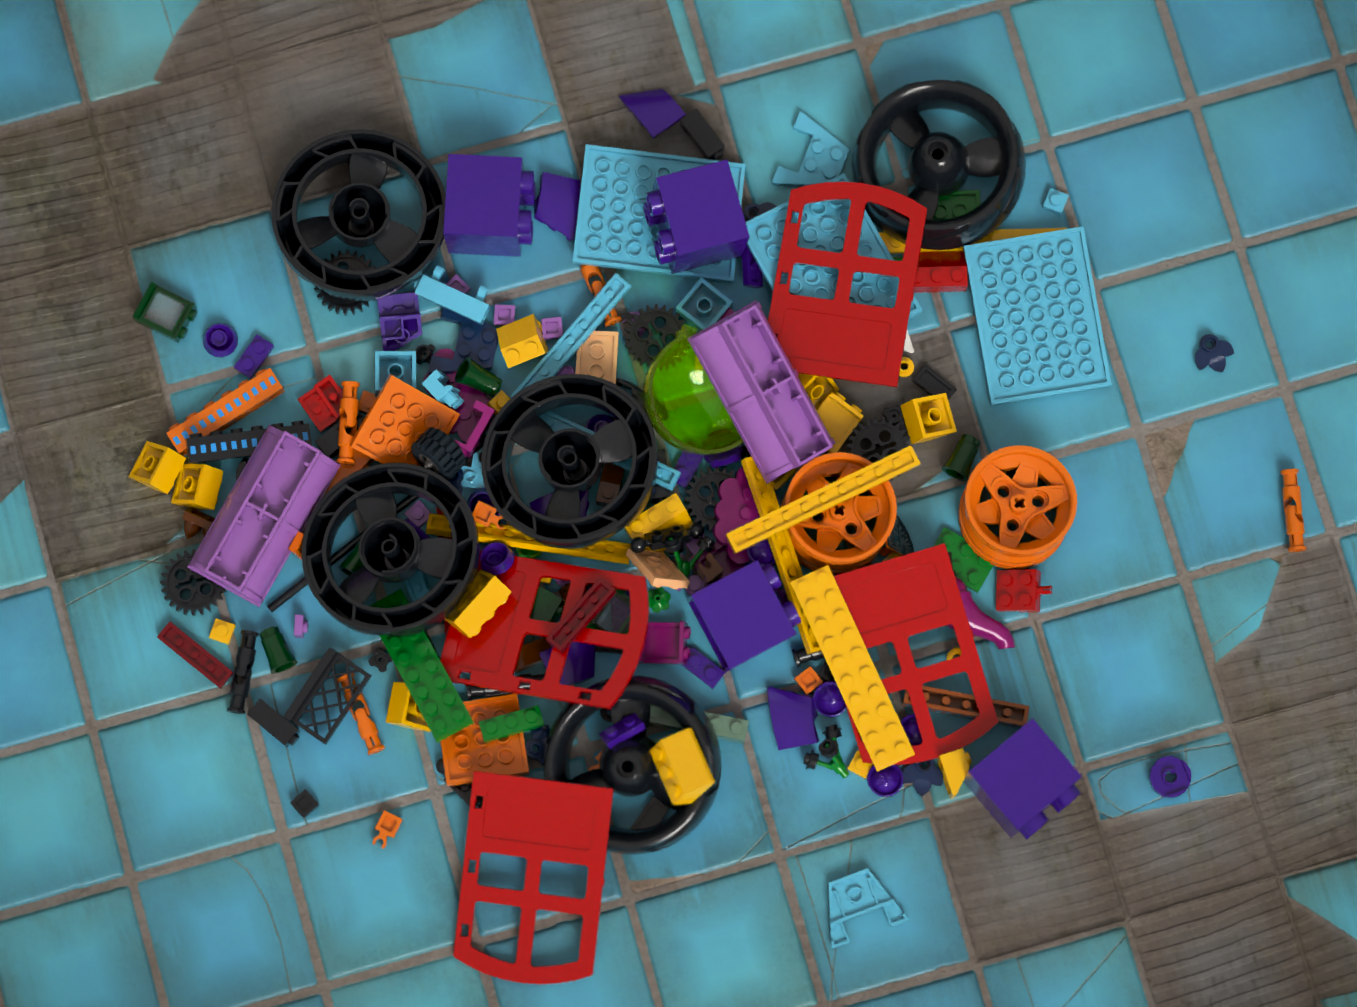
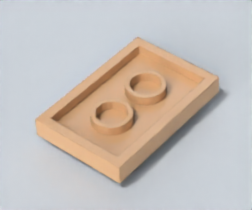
[575,331,619,384]
[626,548,690,589]

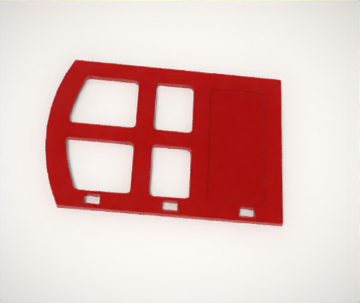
[768,182,928,388]
[833,543,998,765]
[440,550,649,709]
[453,771,614,984]

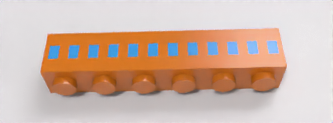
[166,368,285,456]

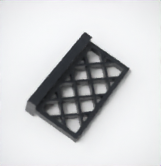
[283,648,372,745]

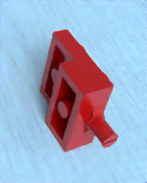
[297,375,343,433]
[996,569,1052,613]

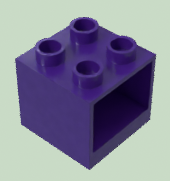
[443,154,536,257]
[643,160,750,274]
[687,560,801,673]
[963,718,1082,840]

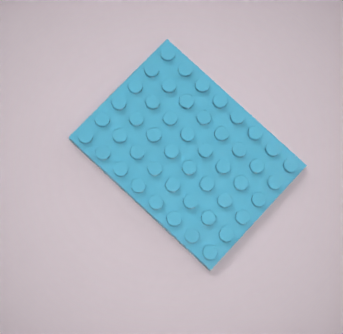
[572,144,746,283]
[746,173,922,318]
[963,226,1112,406]

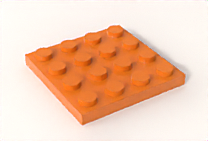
[350,374,460,466]
[441,693,529,787]

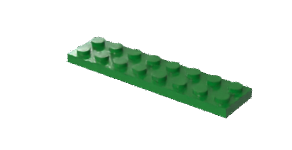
[370,589,474,743]

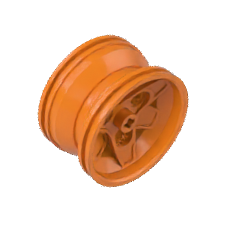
[958,445,1077,570]
[780,452,897,576]

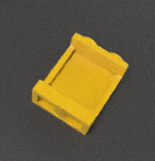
[817,392,864,453]

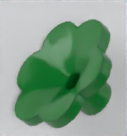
[516,548,541,559]
[648,587,671,613]

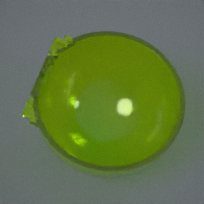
[643,324,743,455]

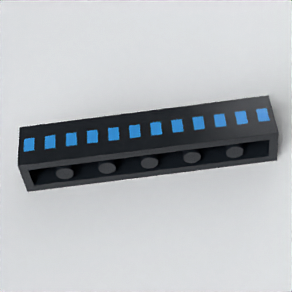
[185,421,312,464]

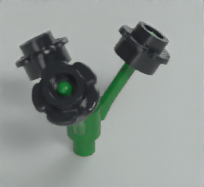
[662,534,716,577]
[803,724,849,778]

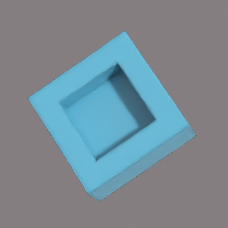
[1042,188,1069,215]

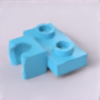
[461,452,485,489]

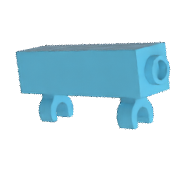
[414,266,491,325]

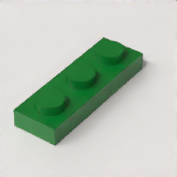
[479,705,544,743]

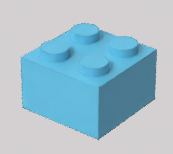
[676,277,733,332]
[374,351,416,397]

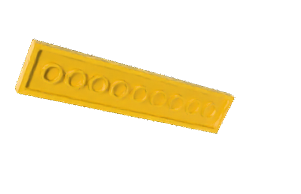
[790,565,915,772]

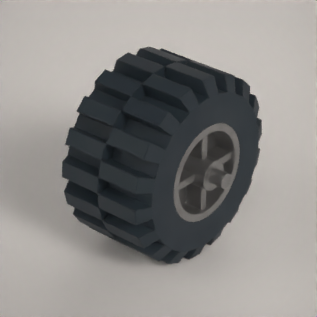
[411,427,466,481]

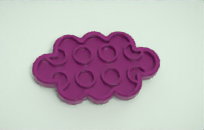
[423,348,490,443]
[713,466,760,565]

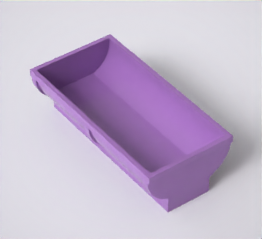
[688,300,836,483]
[187,425,341,608]

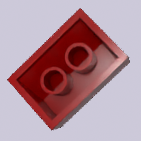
[913,251,968,293]

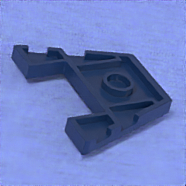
[428,307,498,375]

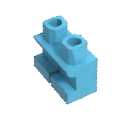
[421,369,464,409]

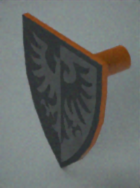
[880,515,914,557]

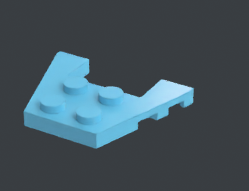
[772,112,849,186]
[828,868,908,949]

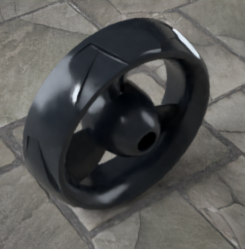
[852,80,1026,250]
[271,130,446,301]
[481,374,658,549]
[302,463,480,637]
[543,675,722,855]

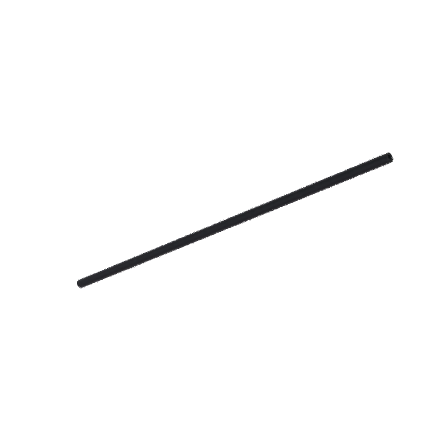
[267,434,487,612]

